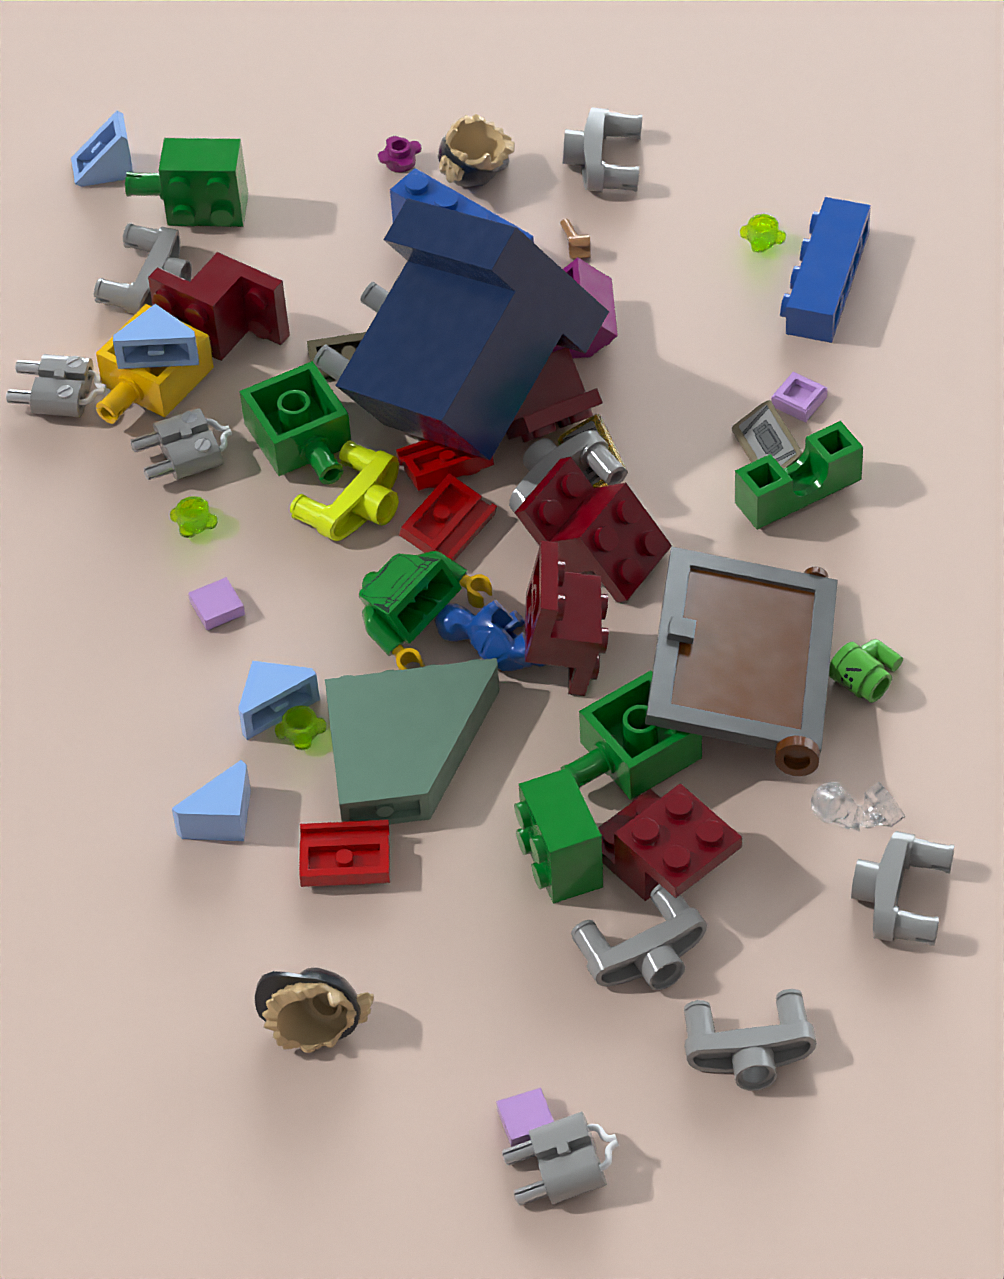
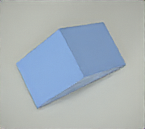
[71,110,133,187]
[113,304,199,369]
[238,661,320,740]
[172,760,251,841]

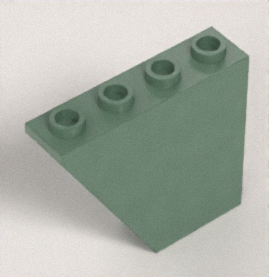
[325,658,500,824]

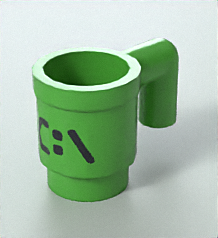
[829,639,903,703]

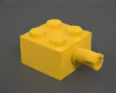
[95,304,214,424]

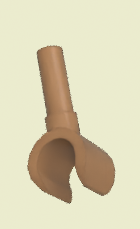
[560,218,591,259]

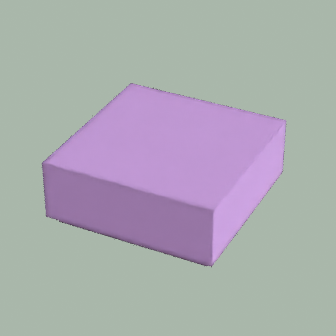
[771,372,827,423]
[188,577,245,630]
[496,1088,554,1147]

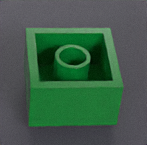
[514,767,603,904]

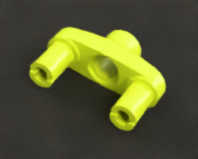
[290,440,399,541]

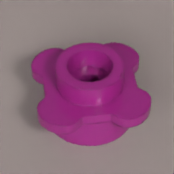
[378,136,422,173]

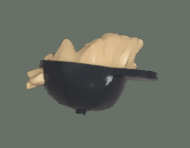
[438,114,515,187]
[254,967,374,1053]

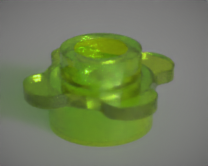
[740,214,786,253]
[170,496,218,538]
[275,706,327,750]

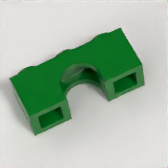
[735,420,863,530]

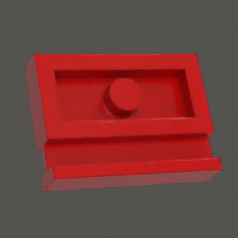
[396,439,494,491]
[399,474,497,561]
[299,820,390,887]

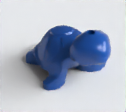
[434,599,545,671]

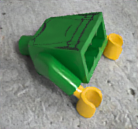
[359,551,492,670]

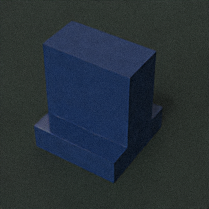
[335,198,609,460]

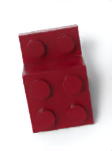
[148,252,290,361]
[506,348,603,443]
[514,456,672,602]
[525,541,609,696]
[598,783,742,902]

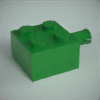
[125,138,248,227]
[239,361,351,485]
[561,670,702,800]

